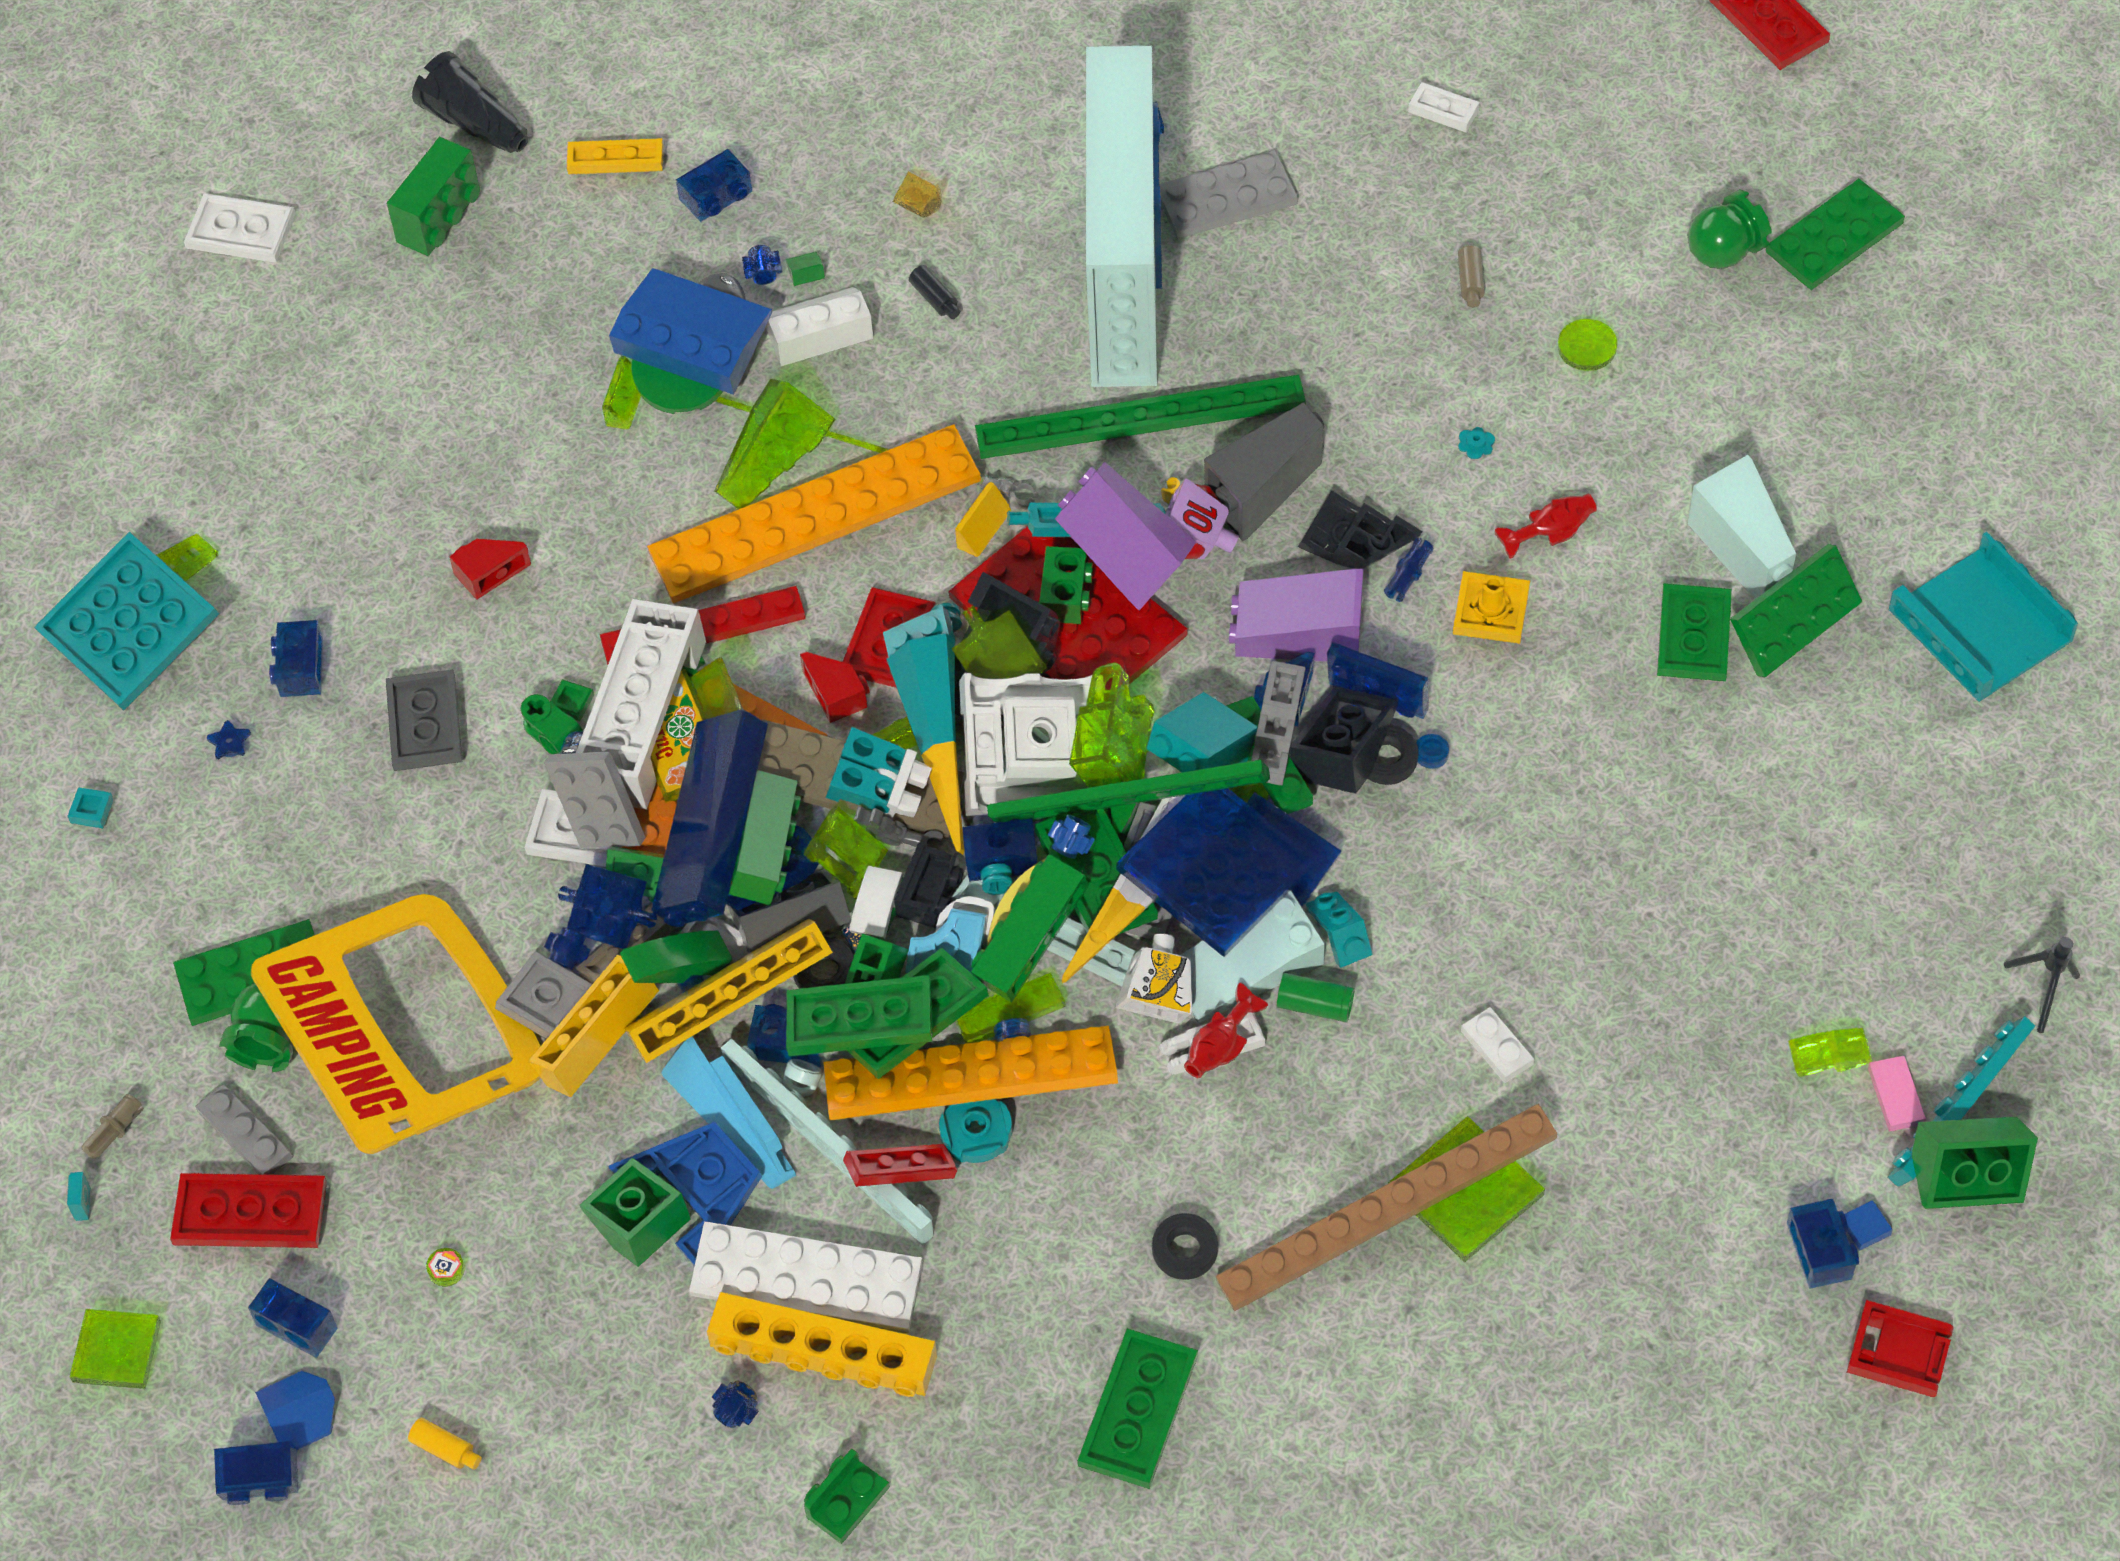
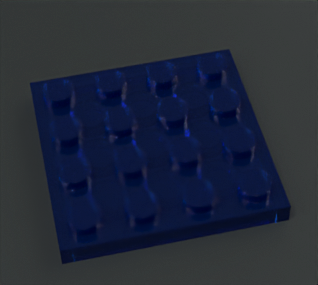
[1116,788,1317,957]

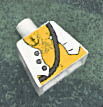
[1116,934,1192,1023]

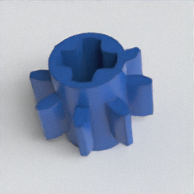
[1048,815,1095,859]

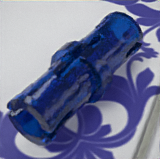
[1384,538,1434,602]

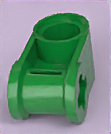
[520,694,584,754]

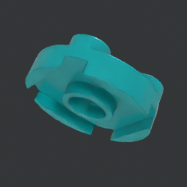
[939,1099,1012,1163]

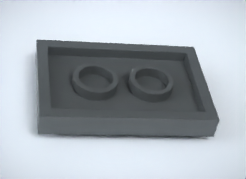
[386,669,463,771]

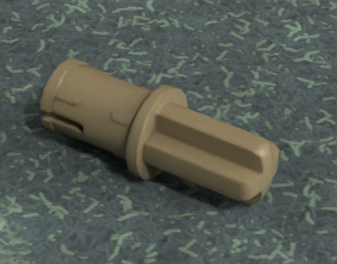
[82,1094,144,1159]

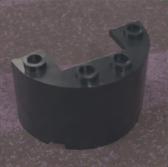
[955,572,1061,730]

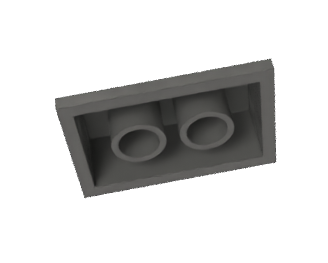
[727,868,851,954]

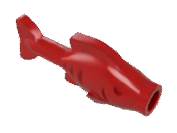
[1494,493,1597,559]
[1184,983,1268,1078]

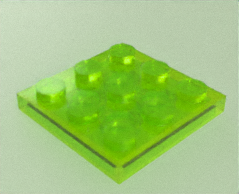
[1388,1116,1545,1263]

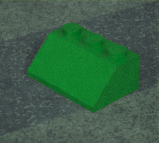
[1912,1117,2038,1209]

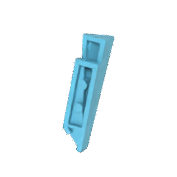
[661,1037,796,1189]

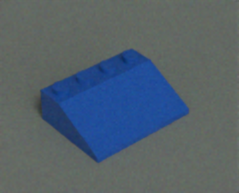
[609,268,772,395]

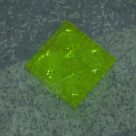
[69,1309,161,1389]

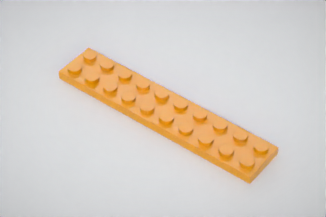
[647,424,981,603]

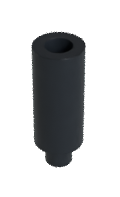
[909,265,960,319]

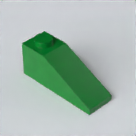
[845,933,909,984]

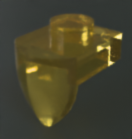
[892,171,942,218]

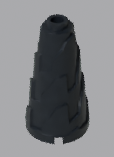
[412,51,529,153]

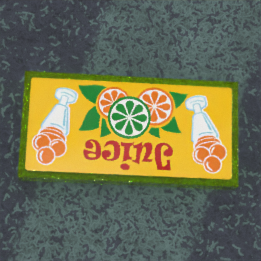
[650,664,722,803]

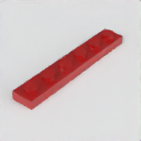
[600,586,806,665]

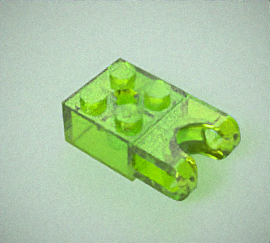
[1069,663,1154,788]

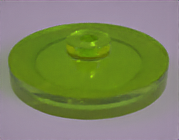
[1558,319,1617,371]

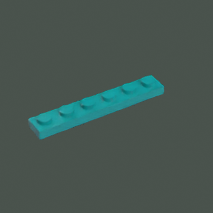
[1887,1016,2036,1187]

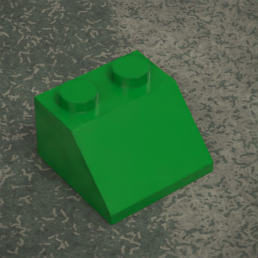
[579,1158,691,1267]

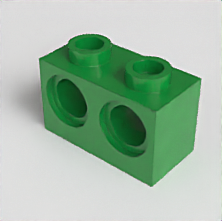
[1039,546,1093,624]

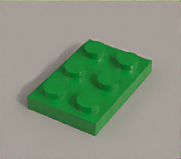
[1657,583,1732,682]

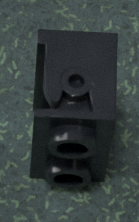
[894,842,963,928]

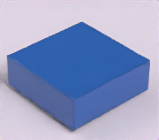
[1840,1200,1893,1251]

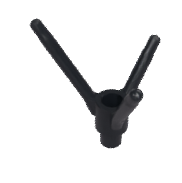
[2004,937,2080,1033]

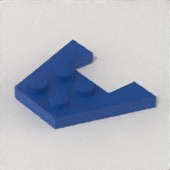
[608,1122,762,1267]

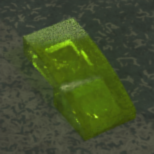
[1788,1028,1873,1077]

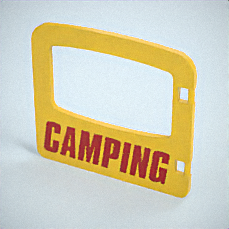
[251,894,540,1154]

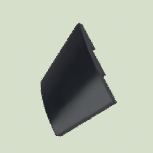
[1298,491,1423,569]

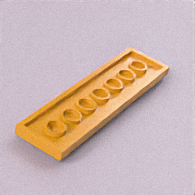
[823,1025,1118,1120]

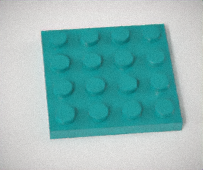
[34,531,220,711]

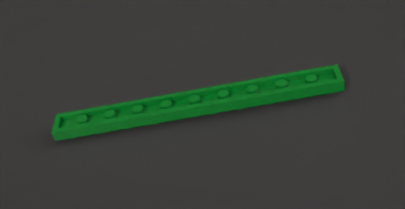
[975,374,1306,459]

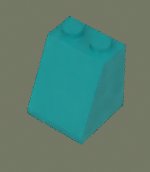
[1146,692,1258,772]

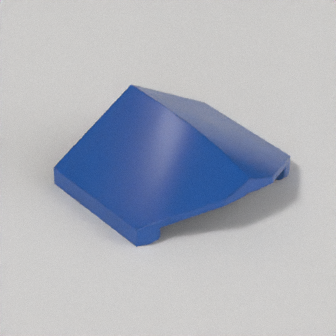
[255,1371,335,1456]

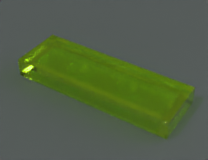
[955,972,1066,1044]

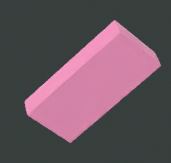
[1868,1056,1926,1132]

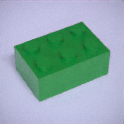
[386,136,480,256]

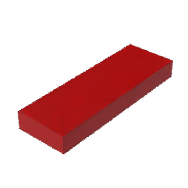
[843,1144,958,1187]

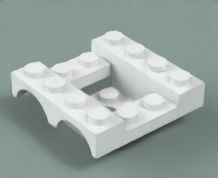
[959,673,1108,816]

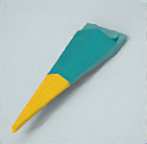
[883,606,965,855]

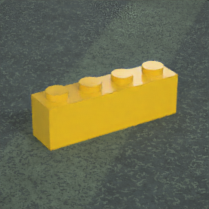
[529,954,659,1097]

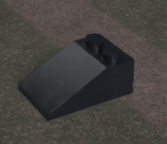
[1290,686,1398,794]

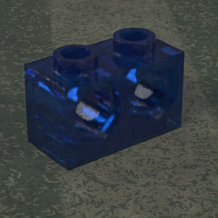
[676,149,752,222]
[269,620,323,697]
[747,1004,824,1067]
[248,1278,338,1358]

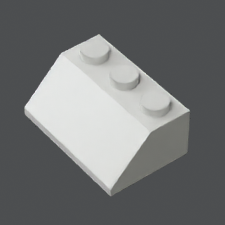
[765,287,873,366]

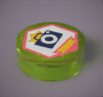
[426,1248,465,1287]

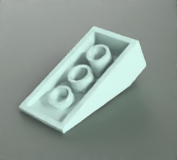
[1180,890,1324,1023]

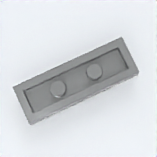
[195,1084,293,1175]

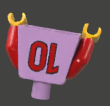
[1161,477,1239,559]

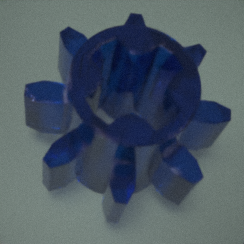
[742,245,783,285]
[544,927,591,970]
[712,1381,759,1428]

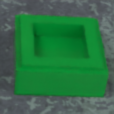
[551,679,594,722]

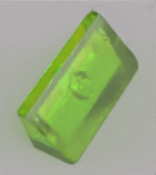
[602,356,641,430]
[691,657,746,734]

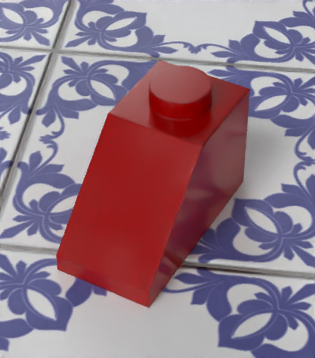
[449,538,531,600]
[800,652,870,723]

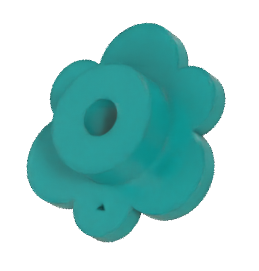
[1458,427,1495,459]

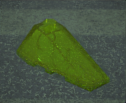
[714,379,836,510]

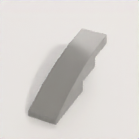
[1251,661,1305,785]

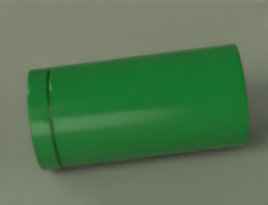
[1276,973,1355,1023]

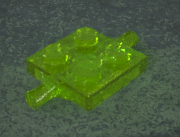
[952,606,1047,679]

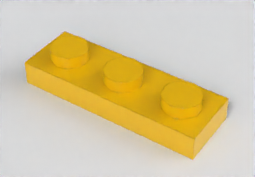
[567,138,664,174]

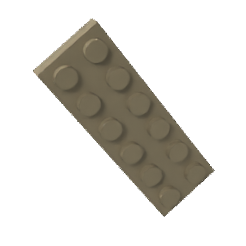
[752,719,964,839]

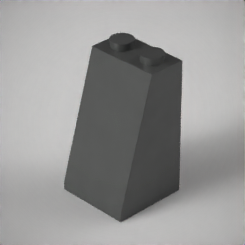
[1204,403,1324,542]

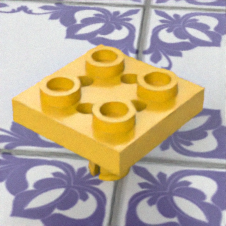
[1453,571,1530,644]

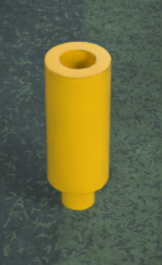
[408,1417,482,1470]

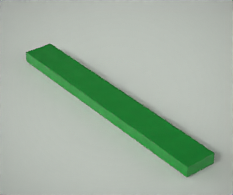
[987,760,1270,825]

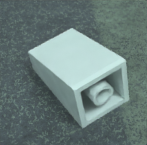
[1688,455,1796,599]

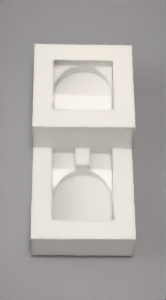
[849,866,903,939]

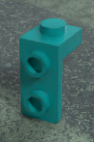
[1306,891,1373,968]

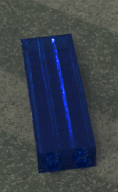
[651,709,768,927]

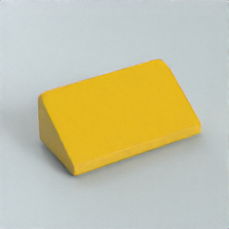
[955,482,1011,557]

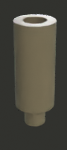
[1458,246,1485,308]

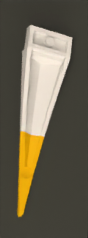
[1062,772,1244,983]

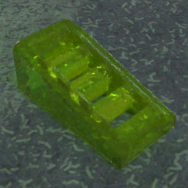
[156,533,218,582]

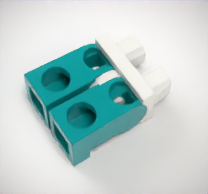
[825,727,932,819]

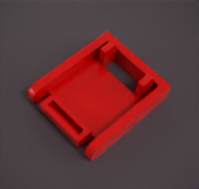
[1846,1300,1954,1397]

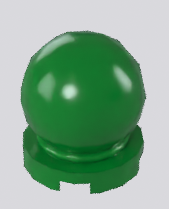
[1687,189,1772,269]
[219,983,293,1072]

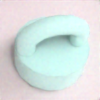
[782,1059,822,1097]

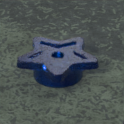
[207,720,251,759]

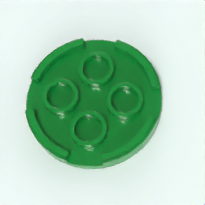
[631,359,723,414]

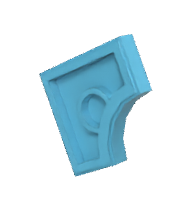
[905,908,988,973]

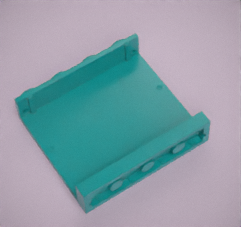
[1888,531,2078,702]

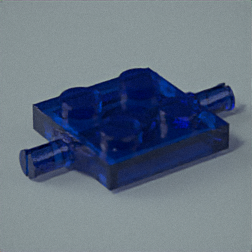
[558,864,657,949]

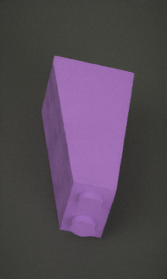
[1055,461,1196,610]
[1229,569,1363,663]

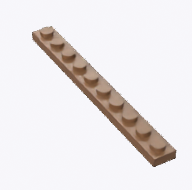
[1216,1103,1557,1311]

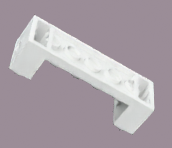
[576,599,706,809]

